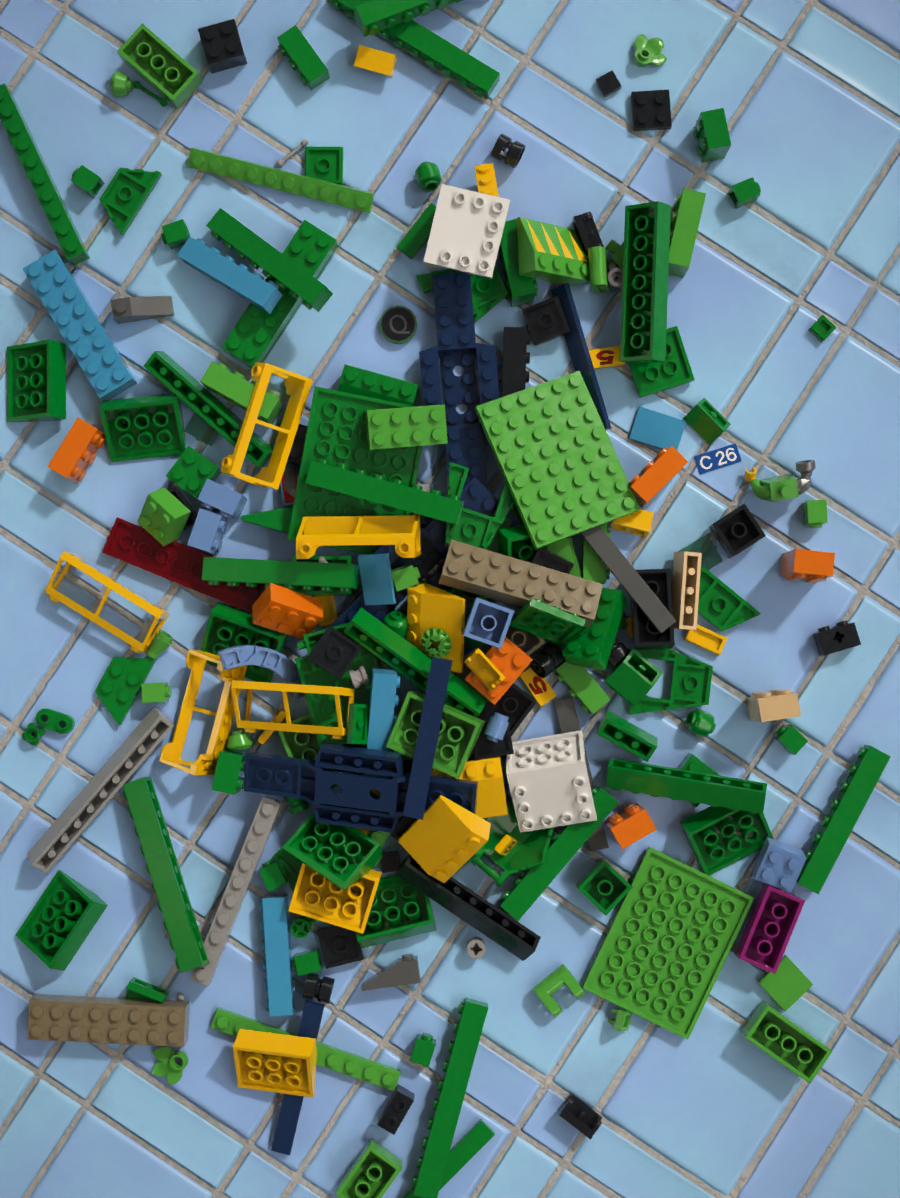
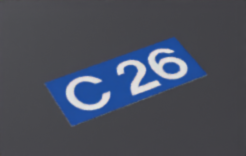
[694,443,742,474]

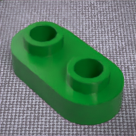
[36,708,75,734]

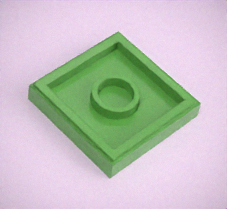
[757,955,813,1011]

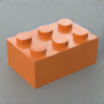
[47,417,106,483]
[629,446,688,507]
[781,549,835,583]
[252,583,323,640]
[465,636,533,705]
[605,803,657,850]

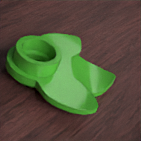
[634,34,667,67]
[152,1046,188,1085]

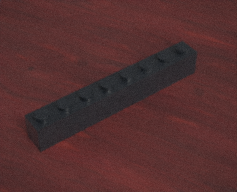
[395,854,541,961]

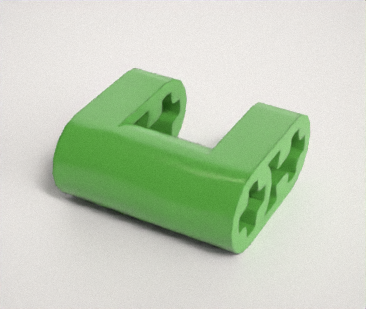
[588,246,610,294]
[533,964,586,1018]

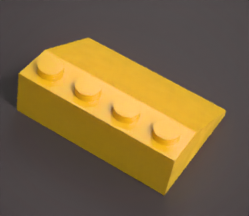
[406,583,465,673]
[431,756,508,818]
[398,795,491,883]
[288,863,382,934]
[233,1029,317,1098]

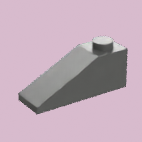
[111,296,174,324]
[362,954,421,991]

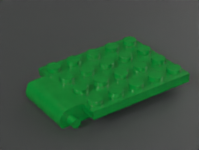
[295,622,394,748]

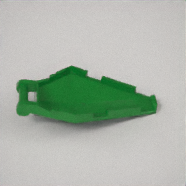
[470,799,554,887]

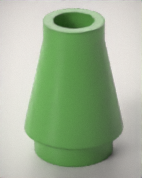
[147,630,173,659]

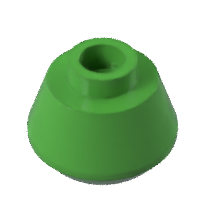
[110,71,133,98]
[227,730,253,751]

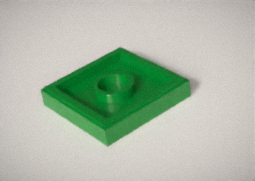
[305,147,343,185]

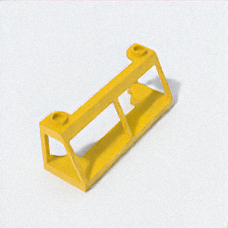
[220,362,313,490]
[296,515,421,559]
[45,551,170,654]
[159,650,247,776]
[231,680,355,740]

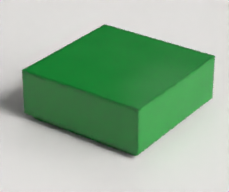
[808,315,837,342]

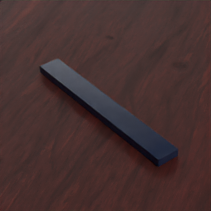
[551,283,611,430]
[403,657,453,820]
[271,1000,325,1155]

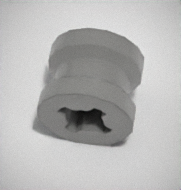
[348,666,370,689]
[466,937,486,959]

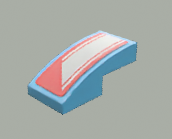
[280,465,299,508]

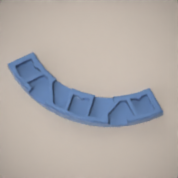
[218,645,305,699]

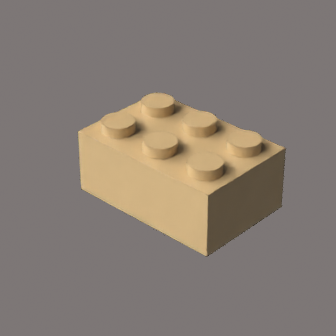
[746,689,801,722]

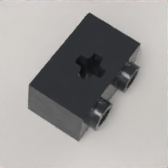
[813,620,861,656]
[377,1084,415,1135]

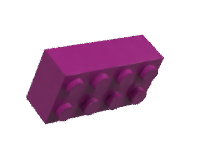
[735,883,805,974]

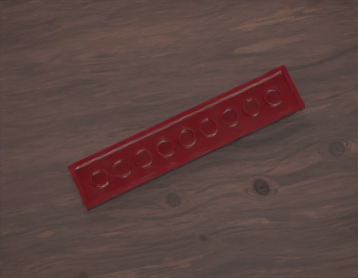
[102,517,293,614]

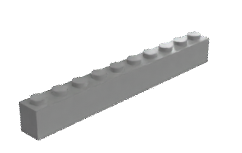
[27,707,174,874]
[189,795,283,987]

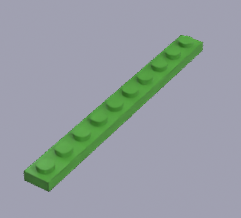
[188,147,375,213]
[211,1008,401,1091]

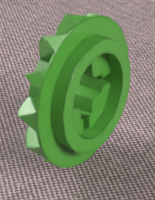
[420,628,451,658]

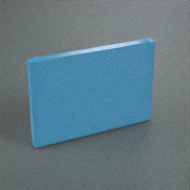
[629,406,686,450]
[358,553,396,605]

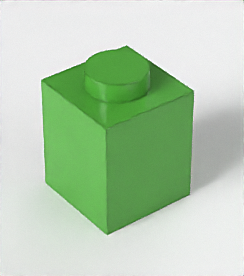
[803,500,828,528]
[391,563,421,591]
[141,682,172,703]

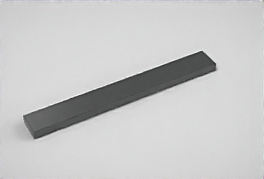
[580,526,676,634]
[554,697,609,852]

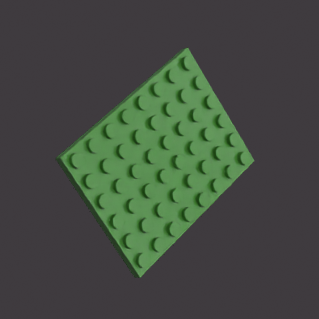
[475,371,640,550]
[582,846,755,1040]

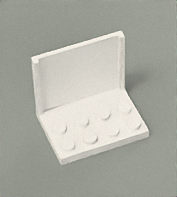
[423,184,511,279]
[506,730,597,833]

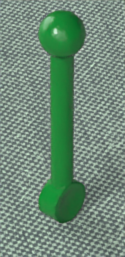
[133,81,168,107]

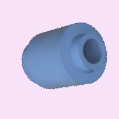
[484,712,509,742]

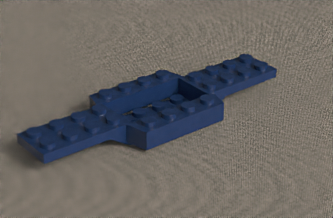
[419,272,499,489]
[330,476,498,627]
[244,743,478,833]

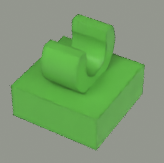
[608,1009,632,1031]

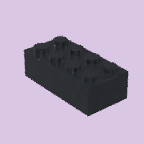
[630,569,675,650]

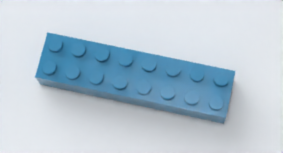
[23,250,137,401]

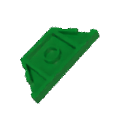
[99,168,162,236]
[698,566,760,632]
[95,657,156,725]

